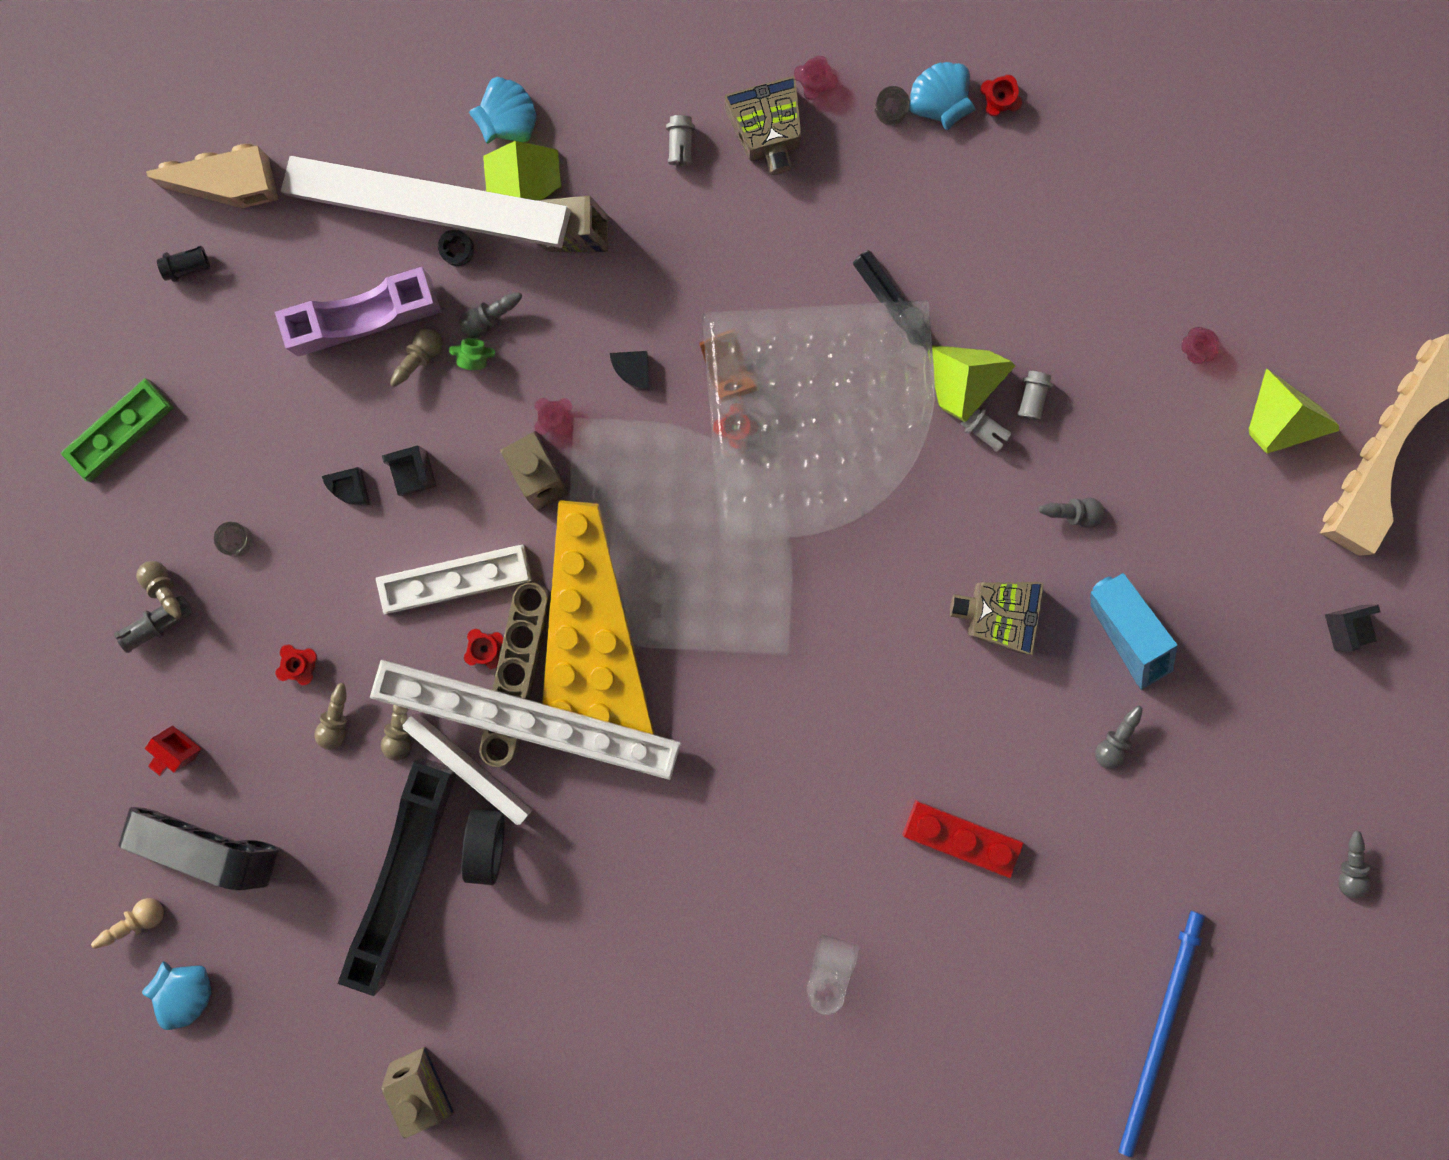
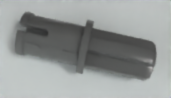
[114,596,192,653]

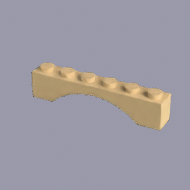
[1320,334,1449,556]

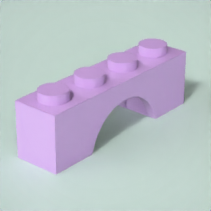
[275,267,442,357]

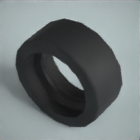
[461,809,505,885]

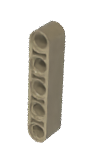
[480,583,551,767]

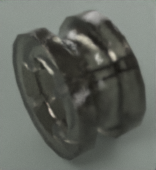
[874,86,910,125]
[214,521,253,557]

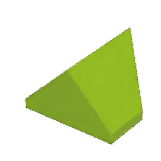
[483,141,562,201]
[924,344,1015,422]
[1249,368,1339,454]

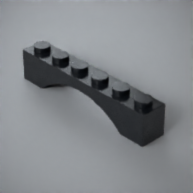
[337,757,456,996]

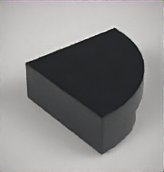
[610,351,650,390]
[322,467,370,506]

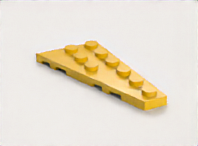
[542,500,655,735]

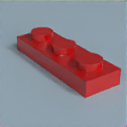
[902,800,1024,878]

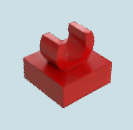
[144,725,202,776]

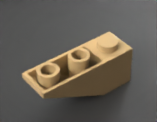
[146,144,279,208]

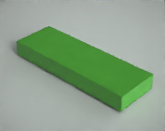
[60,378,174,482]

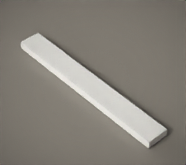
[281,156,571,248]
[370,660,681,780]

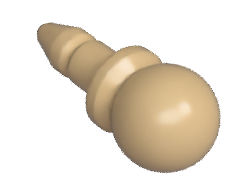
[91,898,164,949]

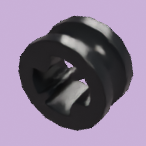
[438,230,474,266]

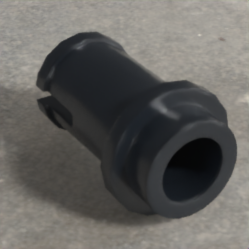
[157,245,210,282]

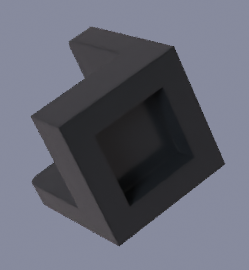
[382,445,437,496]
[1325,604,1381,652]

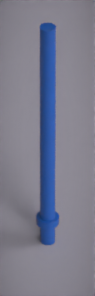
[1118,910,1206,1157]

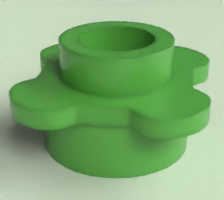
[449,338,495,370]

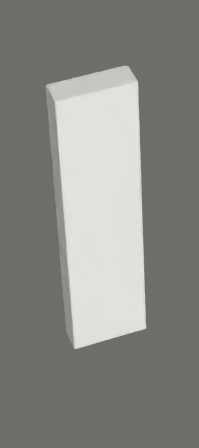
[376,544,532,615]
[402,713,533,825]

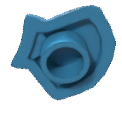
[909,62,976,131]
[469,77,537,144]
[142,961,211,1030]

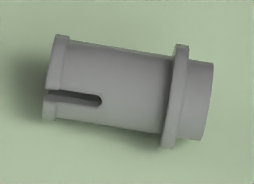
[666,115,696,166]
[1018,371,1053,421]
[961,408,1011,452]

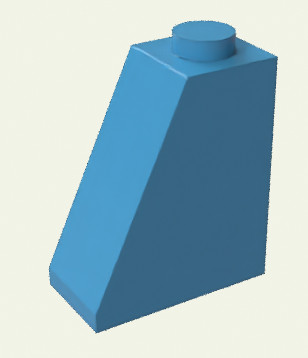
[1090,573,1178,690]

